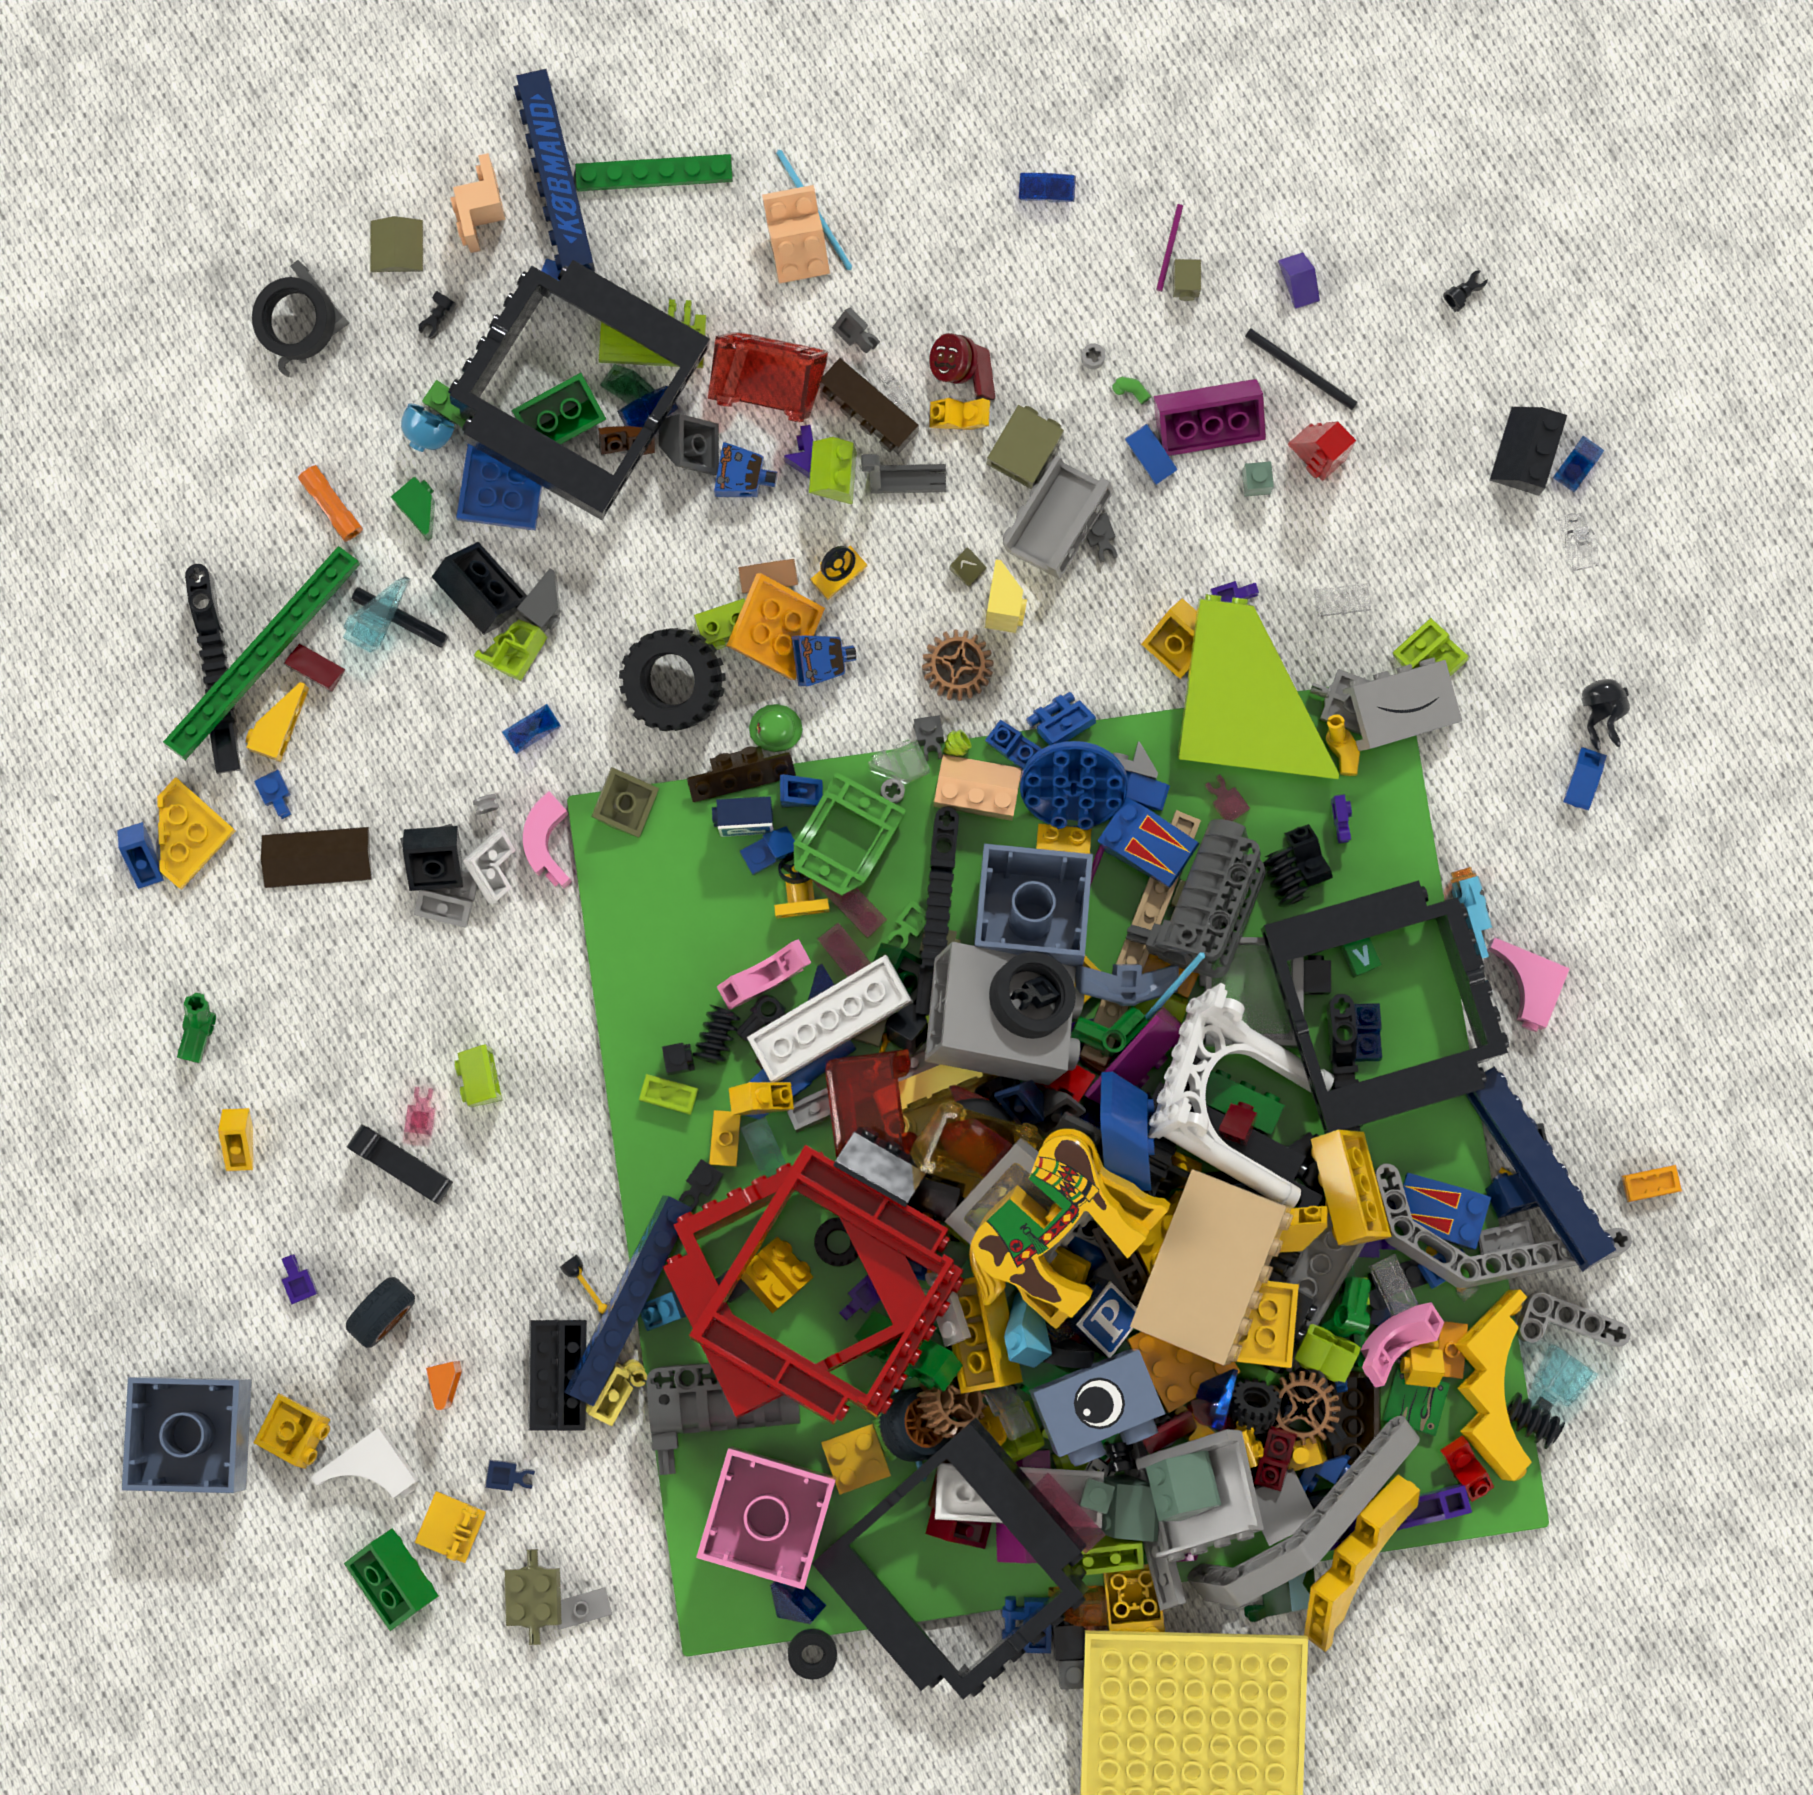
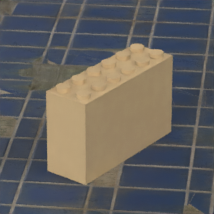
[1130,1169,1293,1366]

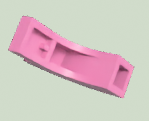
[523,791,572,888]
[717,939,811,1010]
[1360,1302,1444,1387]

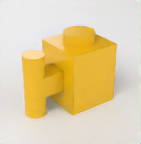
[1400,1340,1445,1388]

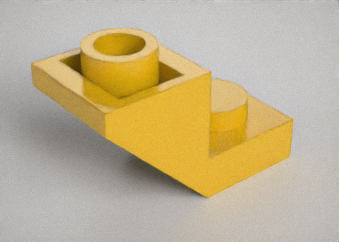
[929,398,990,430]

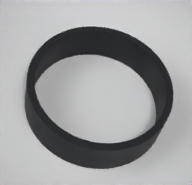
[1043,1336,1095,1368]

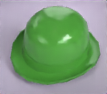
[749,704,803,752]

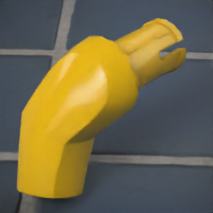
[1326,715,1360,776]

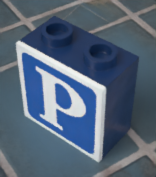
[712,796,774,837]
[1064,1275,1137,1358]

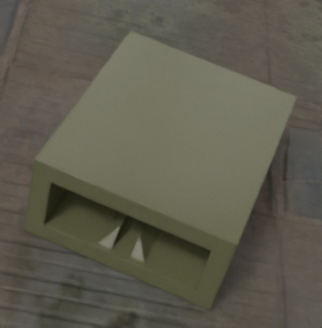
[986,405,1064,489]

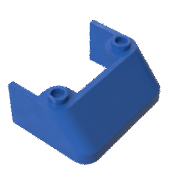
[1100,1071,1155,1191]

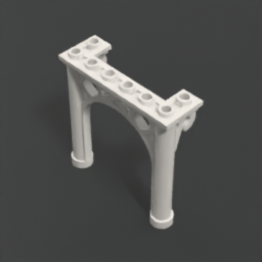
[1148,983,1334,1208]

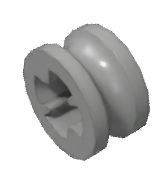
[1081,343,1105,369]
[881,778,905,804]
[472,794,499,815]

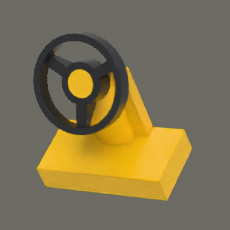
[810,545,868,600]
[774,854,829,919]

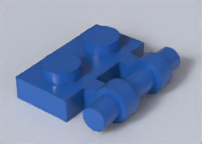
[1026,692,1096,746]
[1002,1596,1052,1654]

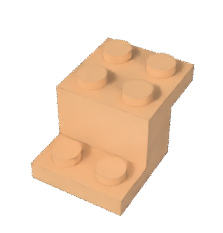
[450,153,506,253]
[762,185,830,284]

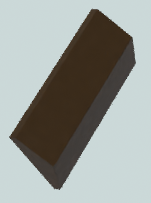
[261,827,372,888]
[1327,1371,1381,1481]

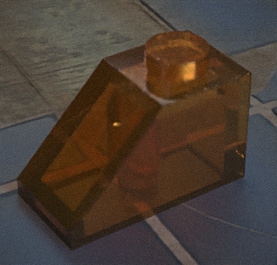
[1048,1586,1107,1627]

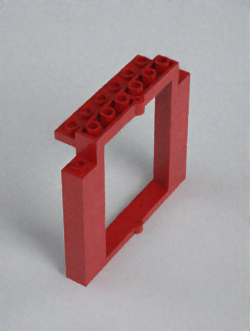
[689,1145,965,1425]
[663,1151,925,1419]

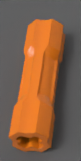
[298,465,363,542]

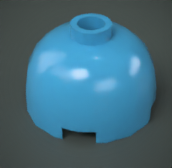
[401,403,455,452]

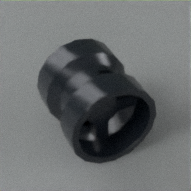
[1105,1442,1136,1472]

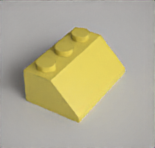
[985,559,1027,633]

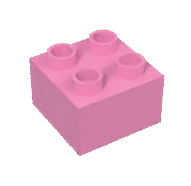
[696,1446,836,1589]

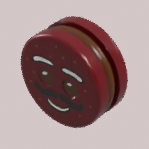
[929,333,978,384]

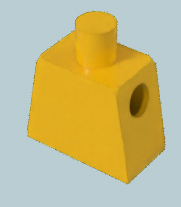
[1288,1434,1328,1471]

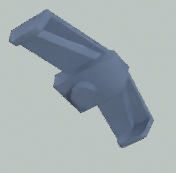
[1075,964,1179,1006]

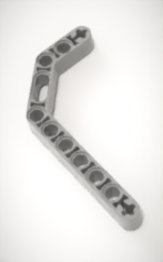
[1374,1164,1632,1288]
[1187,1416,1420,1606]

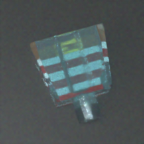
[1532,1344,1598,1411]

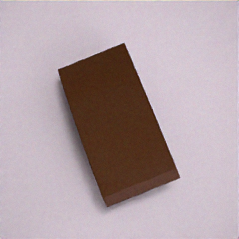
[598,426,655,455]

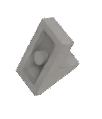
[1113,741,1158,780]

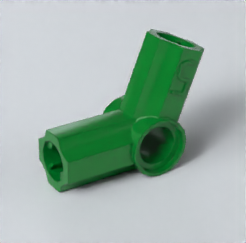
[177,992,216,1064]
[1070,1006,1149,1057]
[1321,1276,1371,1338]

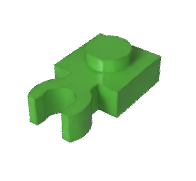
[888,900,926,949]

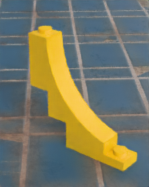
[1455,1289,1532,1481]
[1304,1475,1420,1652]

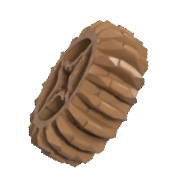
[922,629,994,701]
[1273,1371,1341,1445]
[916,1374,987,1438]

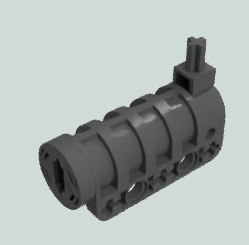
[646,1363,801,1475]

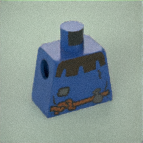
[714,442,778,497]
[791,636,857,687]

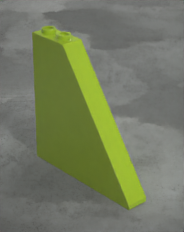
[1177,594,1339,779]

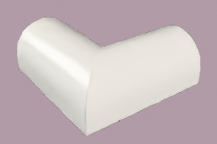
[462,829,516,904]

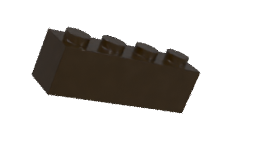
[819,358,919,454]

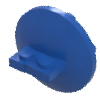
[1020,741,1128,830]

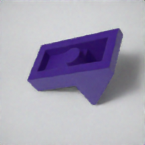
[784,425,813,479]

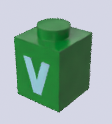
[1340,937,1382,978]

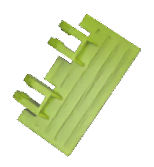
[598,299,707,368]

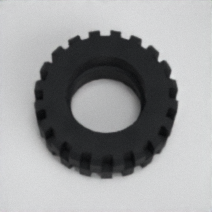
[619,628,726,731]

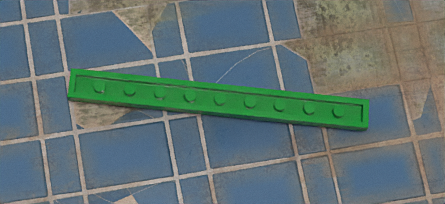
[163,546,360,761]

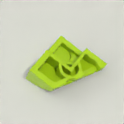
[473,619,548,681]

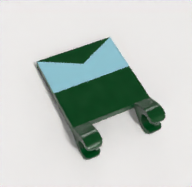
[1244,1567,1315,1622]

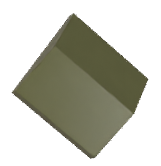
[371,216,423,272]
[591,767,659,837]

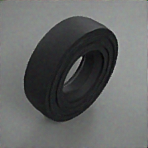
[788,1629,837,1680]

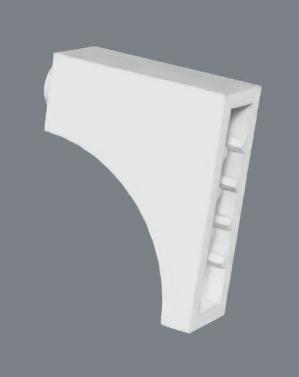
[311,1427,419,1498]

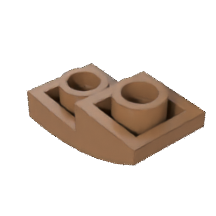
[738,559,798,594]

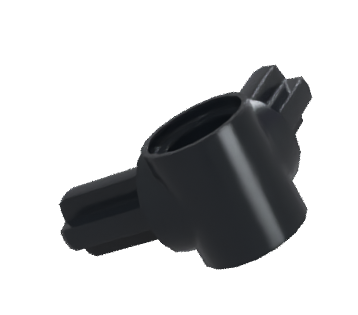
[736,995,786,1041]

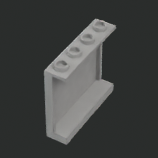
[1136,1429,1264,1562]

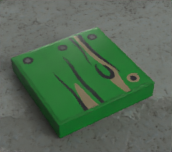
[1382,1367,1450,1436]

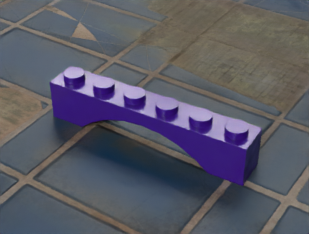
[1329,1484,1472,1551]

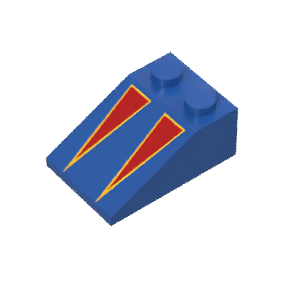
[1098,797,1199,888]
[1397,1173,1491,1249]

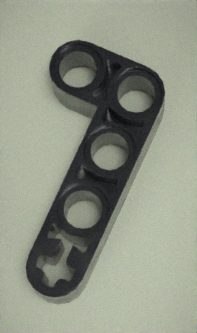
[346,1124,453,1205]

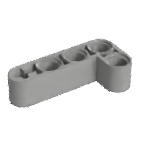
[1517,1292,1631,1347]

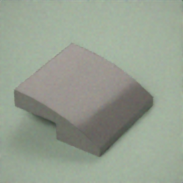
[414,869,478,928]
[1254,1468,1313,1546]

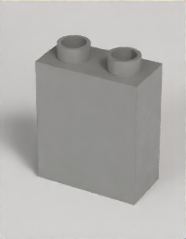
[925,942,1084,1085]

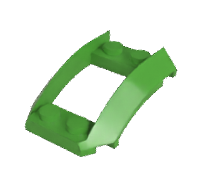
[793,771,907,896]

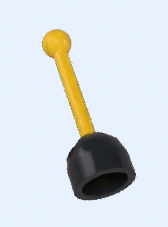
[560,1254,608,1314]

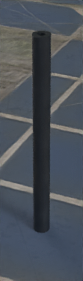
[1245,328,1358,410]

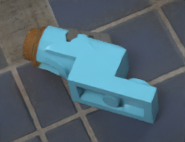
[1450,867,1493,959]

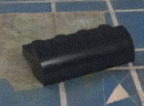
[528,1320,587,1431]

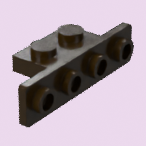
[687,746,796,802]

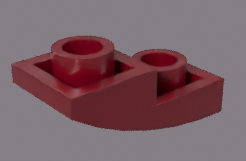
[1254,1426,1298,1492]

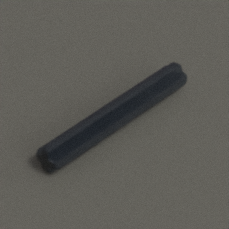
[352,587,448,648]

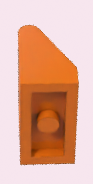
[426,1361,462,1410]

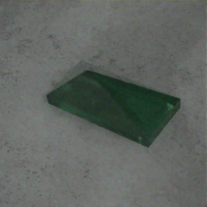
[600,364,658,414]

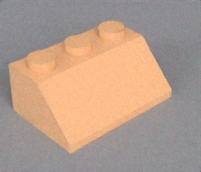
[934,754,1022,821]

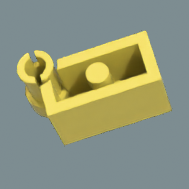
[585,1359,647,1426]

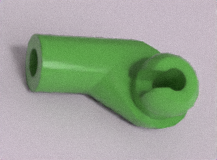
[1112,376,1152,405]

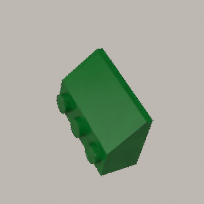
[511,373,607,444]
[344,1528,439,1631]

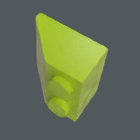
[809,437,857,504]
[454,1044,503,1107]

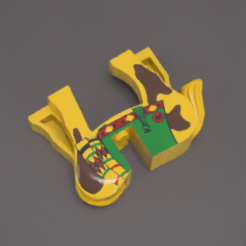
[969,1129,1170,1329]

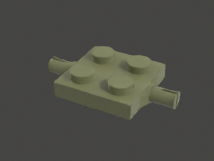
[505,1549,562,1645]

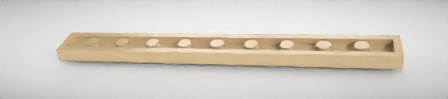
[1079,810,1201,1067]

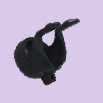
[1581,679,1630,750]

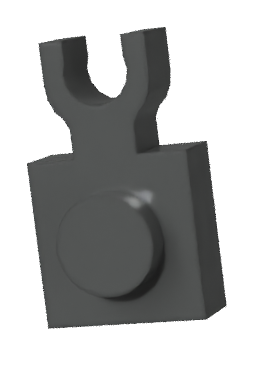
[1086,512,1118,563]
[914,715,944,761]

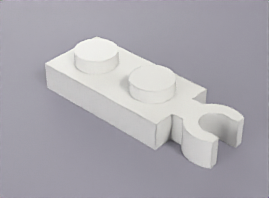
[925,1272,971,1347]

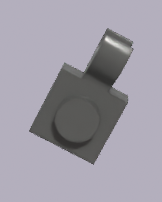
[832,307,880,354]

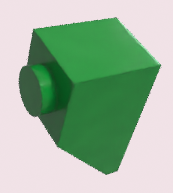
[391,476,435,541]

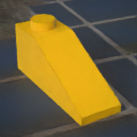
[245,682,309,762]

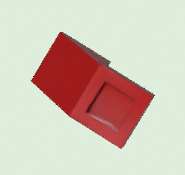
[1440,1435,1494,1502]

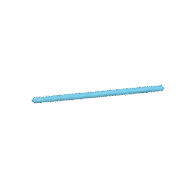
[776,149,852,270]
[1117,952,1205,1053]

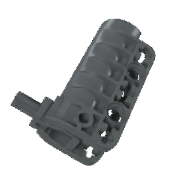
[1126,819,1266,978]

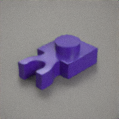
[1331,794,1352,844]

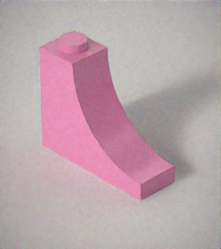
[1487,938,1570,1032]

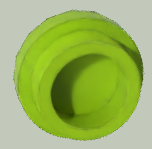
[943,729,972,756]

